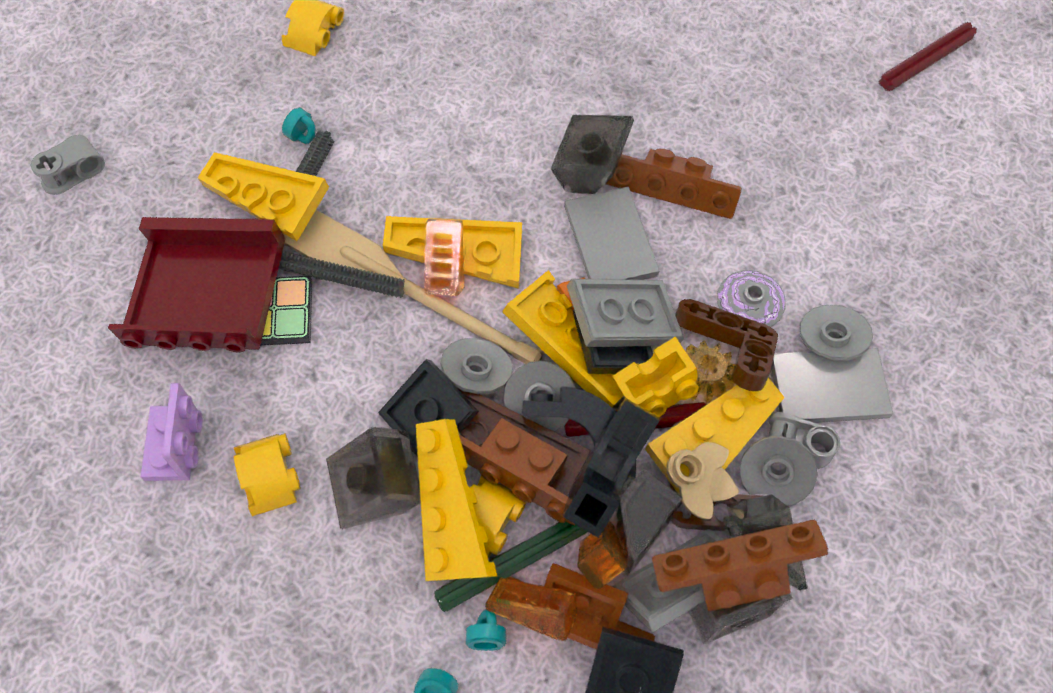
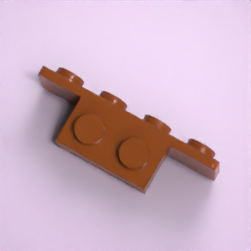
[605,148,742,219]
[459,418,575,525]
[652,520,828,612]
[494,563,655,650]

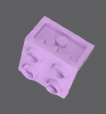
[140,383,203,481]

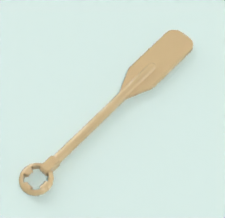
[283,210,572,391]

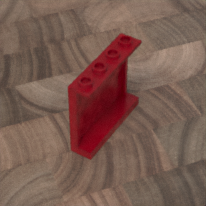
[108,217,286,353]

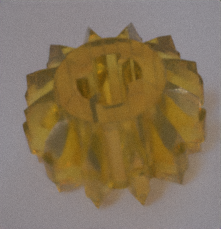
[685,340,735,404]

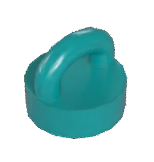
[282,107,316,144]
[465,609,506,651]
[414,668,459,693]

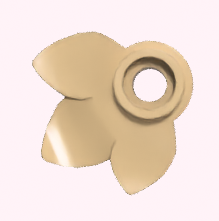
[667,442,739,520]

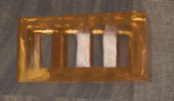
[424,219,465,296]
[577,521,627,589]
[485,578,577,642]

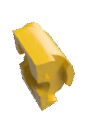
[281,0,344,57]
[612,337,699,417]
[233,433,301,516]
[470,476,526,559]

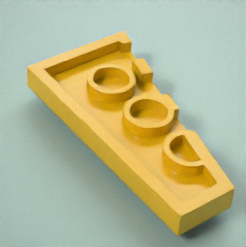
[197,152,329,241]
[383,216,522,289]
[502,270,624,407]
[645,377,785,495]
[416,419,497,581]

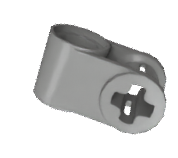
[31,135,105,195]
[768,412,840,469]

